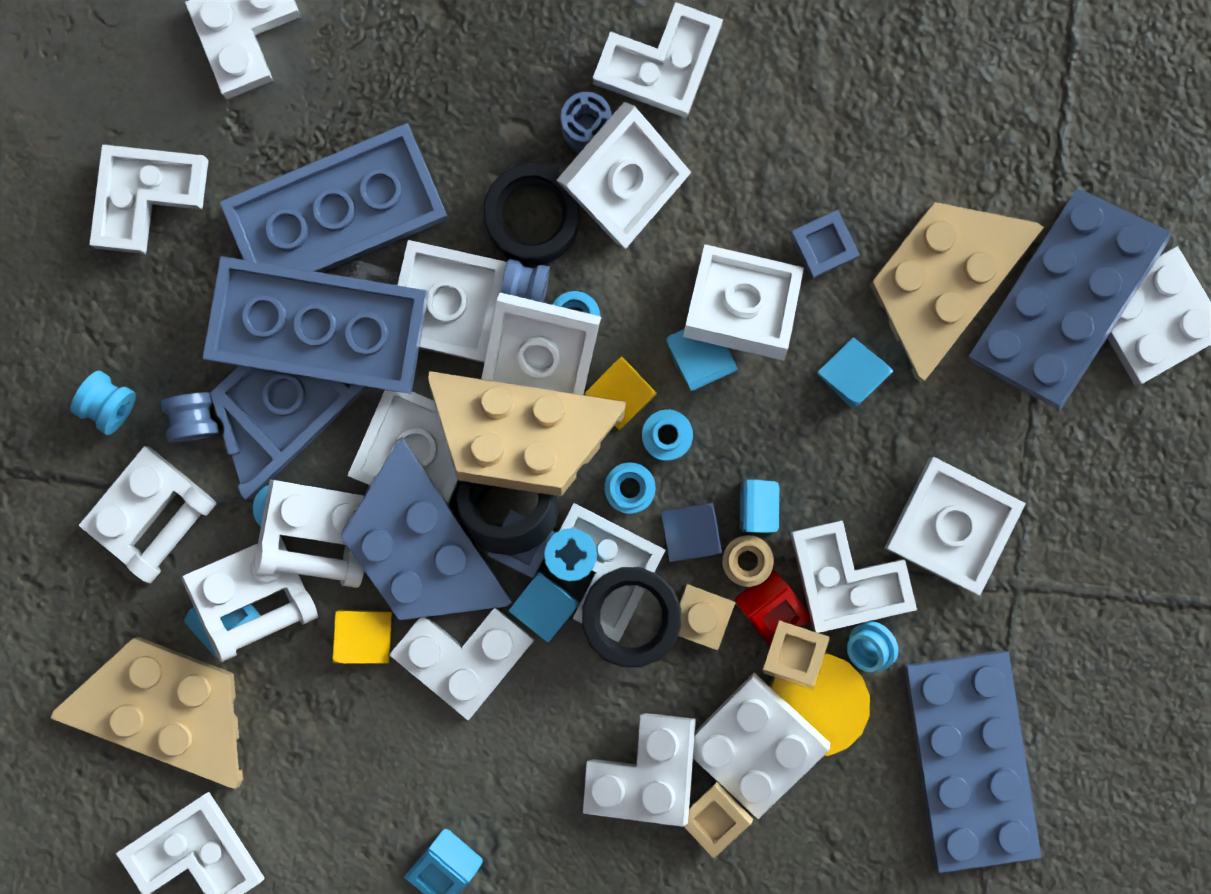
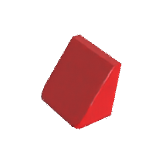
[735,570,811,647]

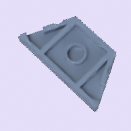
[210,366,369,500]
[341,437,512,620]

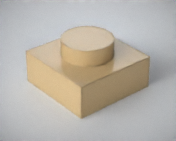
[678,584,735,650]
[763,620,829,690]
[684,781,753,859]

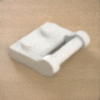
[79,446,217,584]
[254,480,364,588]
[181,536,318,662]

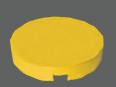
[770,653,870,756]

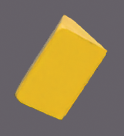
[584,356,657,431]
[333,609,393,663]

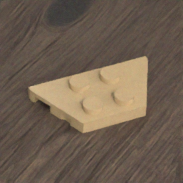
[870,202,1044,382]
[428,371,626,496]
[51,637,243,789]

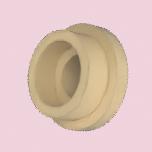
[722,535,774,587]

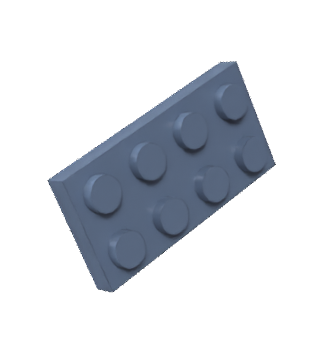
[220,123,449,273]
[968,188,1170,411]
[202,256,429,394]
[903,650,1041,873]

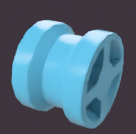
[70,371,136,435]
[544,528,597,581]

